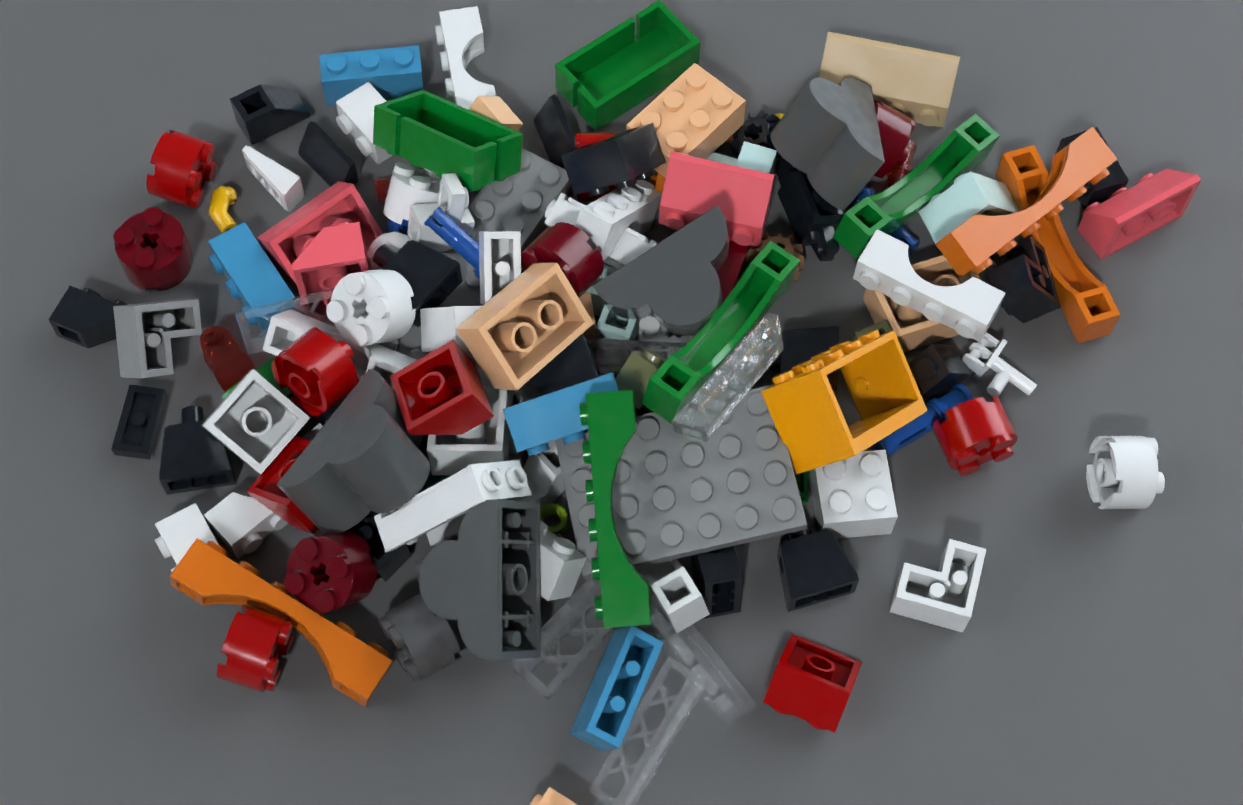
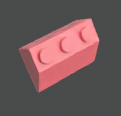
[659,152,774,247]
[1077,168,1201,260]
[256,181,383,293]
[292,222,370,321]

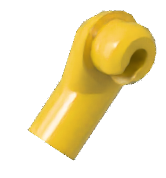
[208,186,237,233]

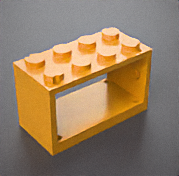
[761,329,928,475]

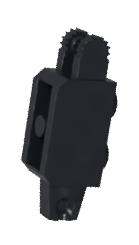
[775,159,843,261]

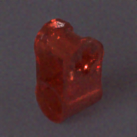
[200,326,257,393]

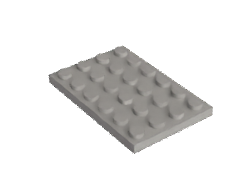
[555,385,807,580]

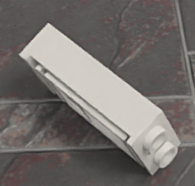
[544,193,657,269]
[374,460,532,552]

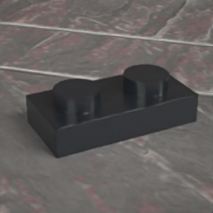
[111,385,168,460]

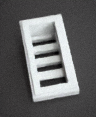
[242,146,305,212]

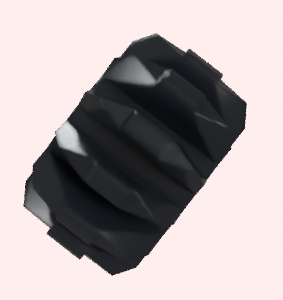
[731,110,782,159]

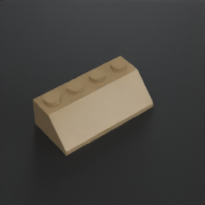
[819,32,960,128]

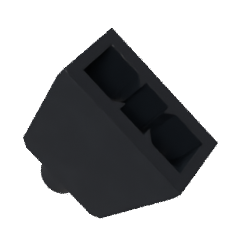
[373,240,463,327]
[757,326,839,395]
[529,334,602,396]
[159,406,236,495]
[777,520,859,612]
[691,546,743,619]

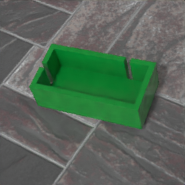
[555,0,700,132]
[373,90,523,191]

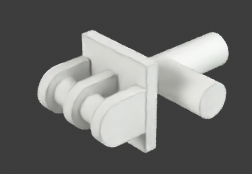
[962,332,1037,397]

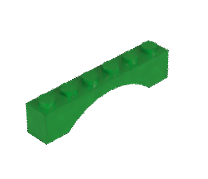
[833,114,1000,260]
[641,241,800,424]
[580,390,652,628]

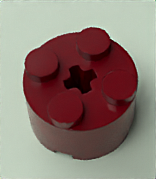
[874,99,916,179]
[113,207,192,291]
[521,222,604,298]
[284,530,377,613]

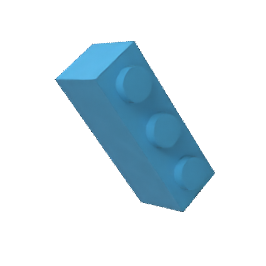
[319,45,424,105]
[208,222,300,335]
[503,373,619,456]
[569,626,664,751]

